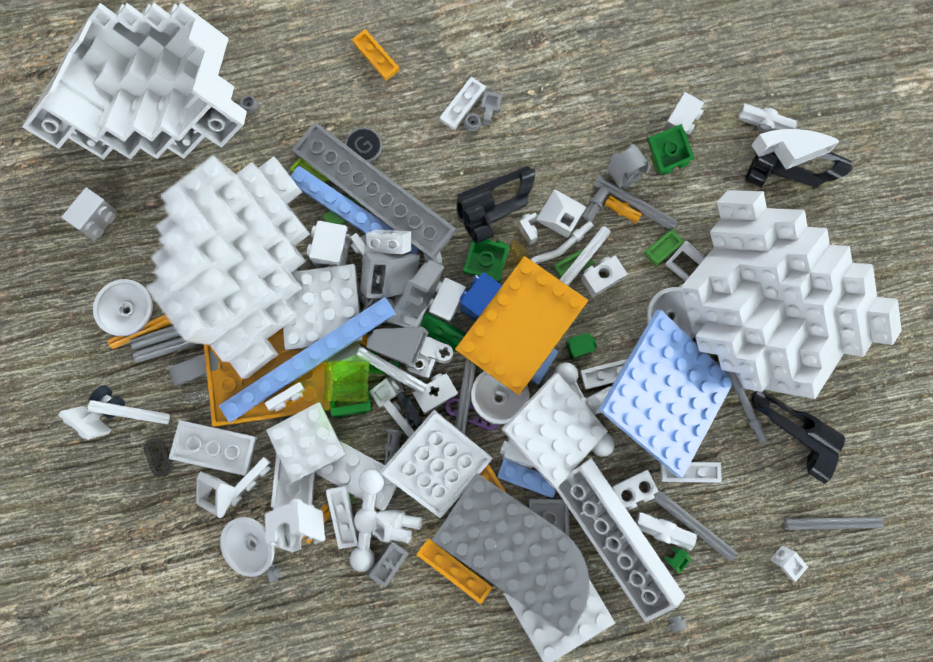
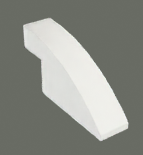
[751,129,839,169]

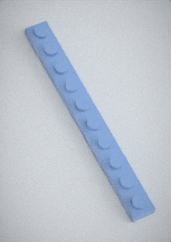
[219,297,396,422]

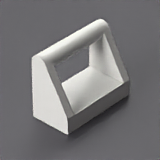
[665,240,706,282]
[196,471,237,518]

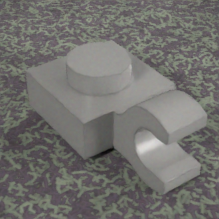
[480,91,502,126]

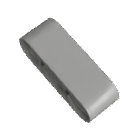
[169,351,222,388]

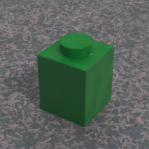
[565,332,597,360]

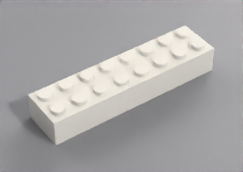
[556,458,685,623]

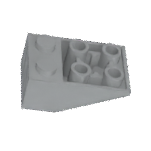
[360,253,420,298]

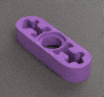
[445,398,498,431]

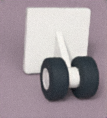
[58,385,125,440]

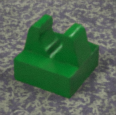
[664,547,691,575]

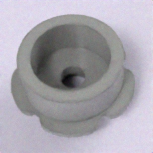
[240,95,258,113]
[464,113,482,131]
[266,563,281,583]
[667,615,687,632]

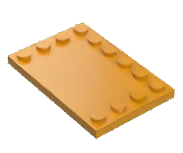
[455,256,588,396]

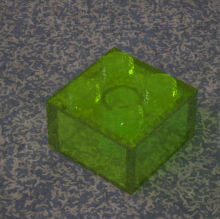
[324,361,369,402]

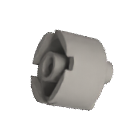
[607,144,651,188]

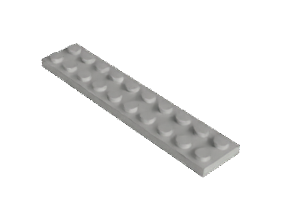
[292,122,457,260]

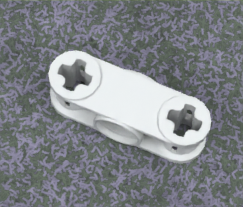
[419,337,453,364]

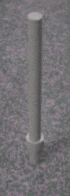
[726,371,768,443]

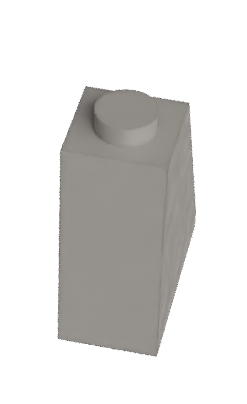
[366,327,429,368]

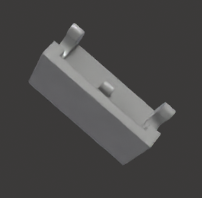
[367,540,409,588]

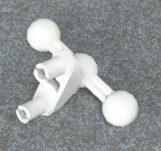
[554,362,615,457]
[349,469,422,572]

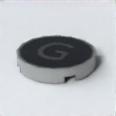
[345,128,382,163]

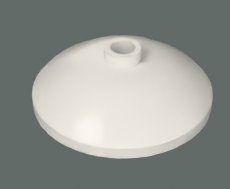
[93,279,153,336]
[646,287,696,339]
[471,371,530,425]
[220,517,274,577]

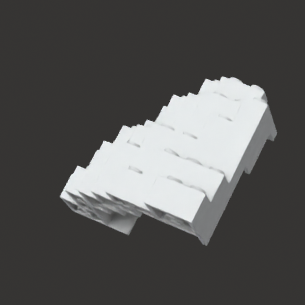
[22,3,247,160]
[146,156,310,378]
[681,190,902,399]

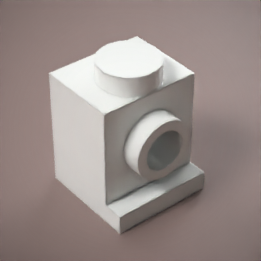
[405,355,436,380]

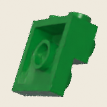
[646,124,695,175]
[463,239,510,283]

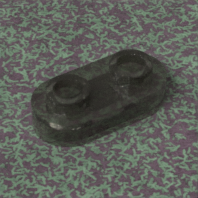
[144,438,173,477]

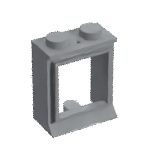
[398,258,444,319]

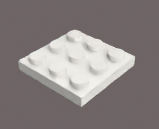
[266,402,346,484]

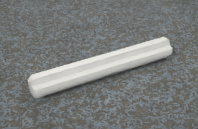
[560,226,611,286]
[357,347,427,394]
[88,401,170,424]

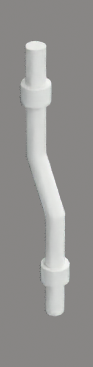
[531,221,594,264]

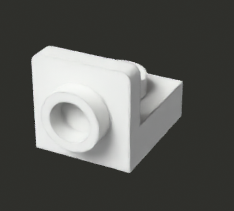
[518,213,538,246]
[369,377,404,407]
[771,546,808,582]

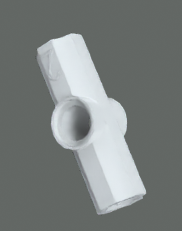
[738,103,797,132]
[635,512,697,551]

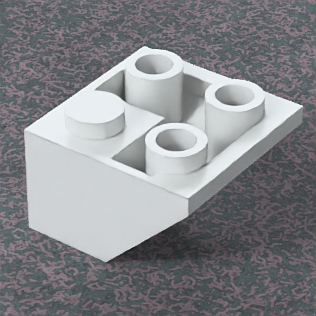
[536,189,586,238]

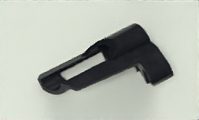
[745,152,852,188]
[456,166,535,244]
[751,391,845,484]

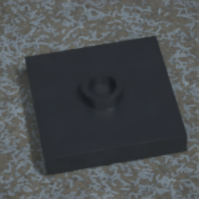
[397,392,423,429]

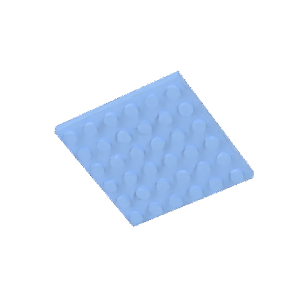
[598,310,732,478]

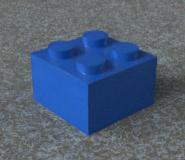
[459,272,502,322]

